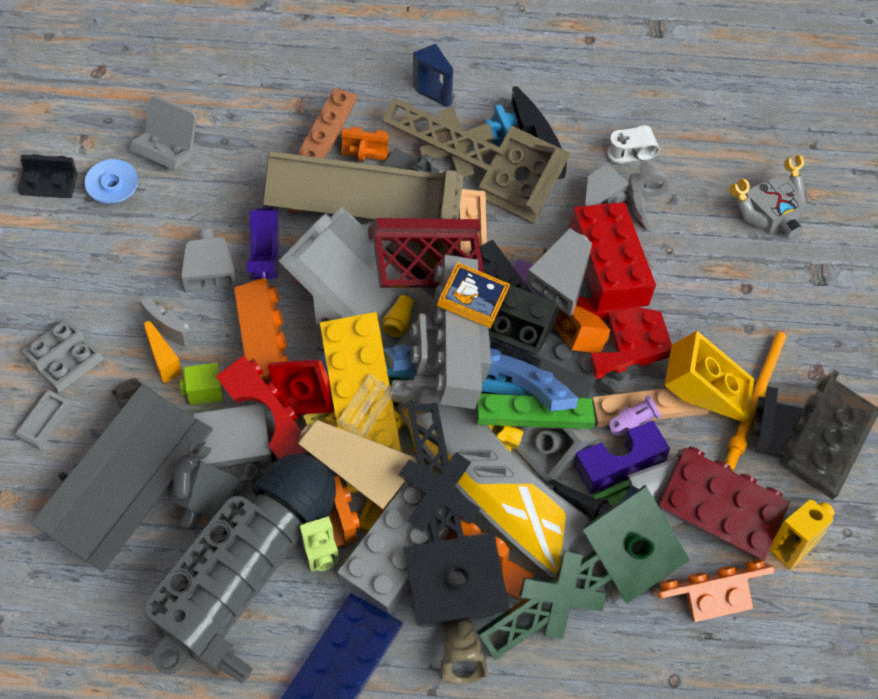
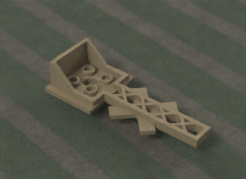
[382,98,570,224]

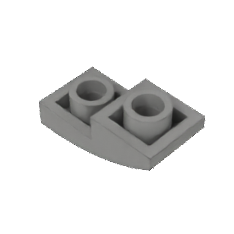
[140,296,191,347]

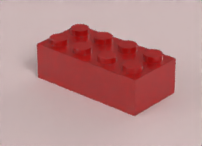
[568,202,656,311]

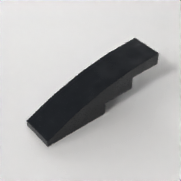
[511,86,567,179]

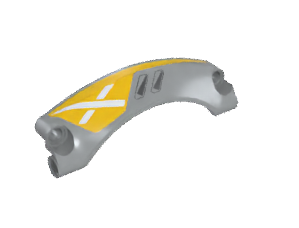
[395,401,603,579]

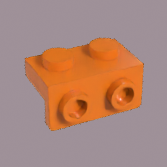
[329,476,360,548]

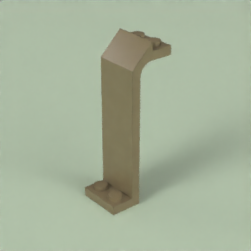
[262,151,464,220]

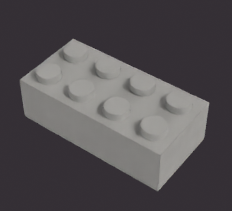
[337,482,453,617]

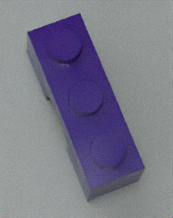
[574,420,670,494]

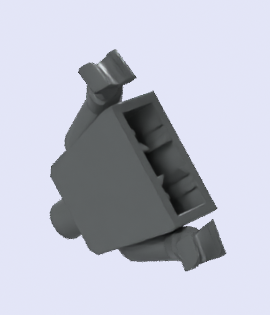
[170,440,263,531]

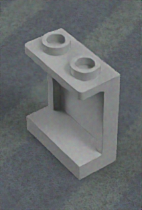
[410,314,491,382]
[194,403,272,469]

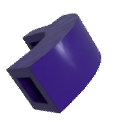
[247,208,279,280]

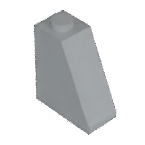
[527,228,592,316]

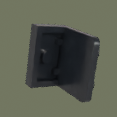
[752,386,818,462]

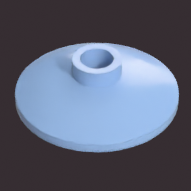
[85,159,138,204]

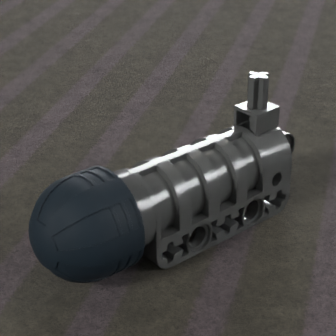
[145,454,336,684]

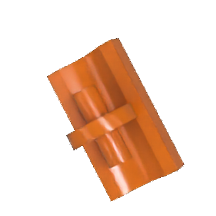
[341,126,389,162]

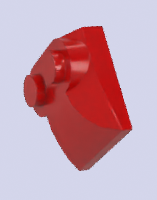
[267,360,335,414]

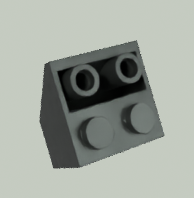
[488,285,559,355]

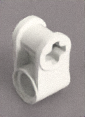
[607,125,660,164]

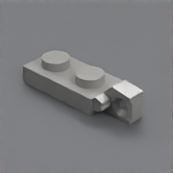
[392,376,440,404]

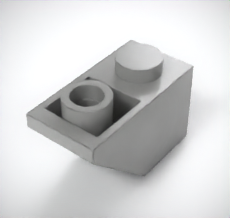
[584,163,629,206]

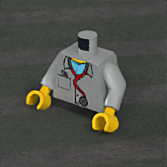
[729,155,805,238]

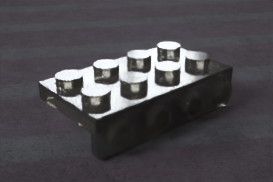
[778,370,878,500]

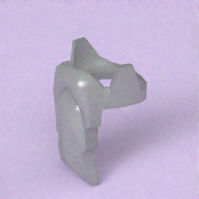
[628,160,668,230]

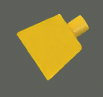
[769,500,834,570]

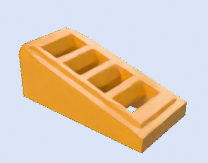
[144,321,182,384]

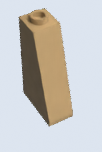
[298,420,417,511]

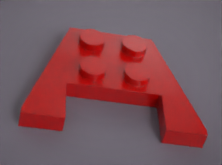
[576,296,672,379]

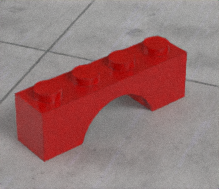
[216,355,310,459]

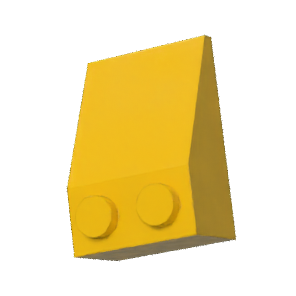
[665,331,754,422]

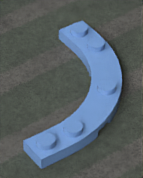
[384,344,578,411]

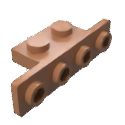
[297,88,357,159]

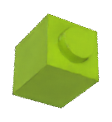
[180,362,224,405]

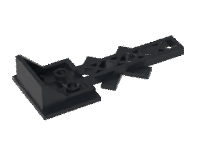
[398,402,510,628]

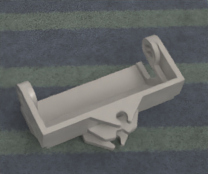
[279,206,435,348]

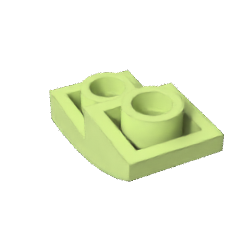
[300,516,339,572]

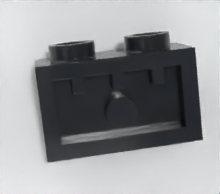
[18,154,78,199]

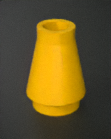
[382,295,414,338]

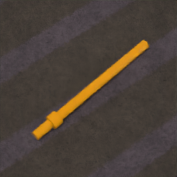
[724,332,786,472]

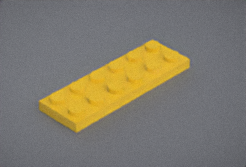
[320,312,402,494]

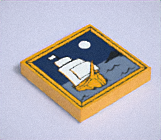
[437,262,510,328]

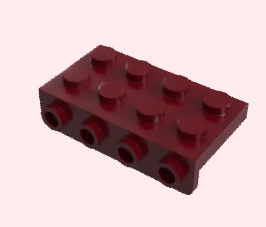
[657,446,790,561]

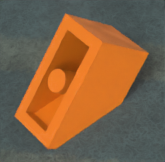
[553,306,610,353]

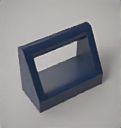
[413,43,453,107]

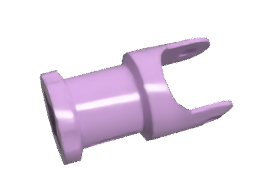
[609,395,661,436]

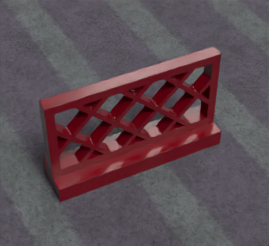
[368,218,484,288]

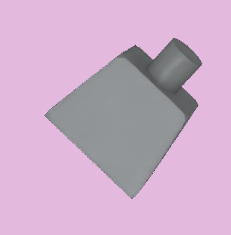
[182,229,237,293]

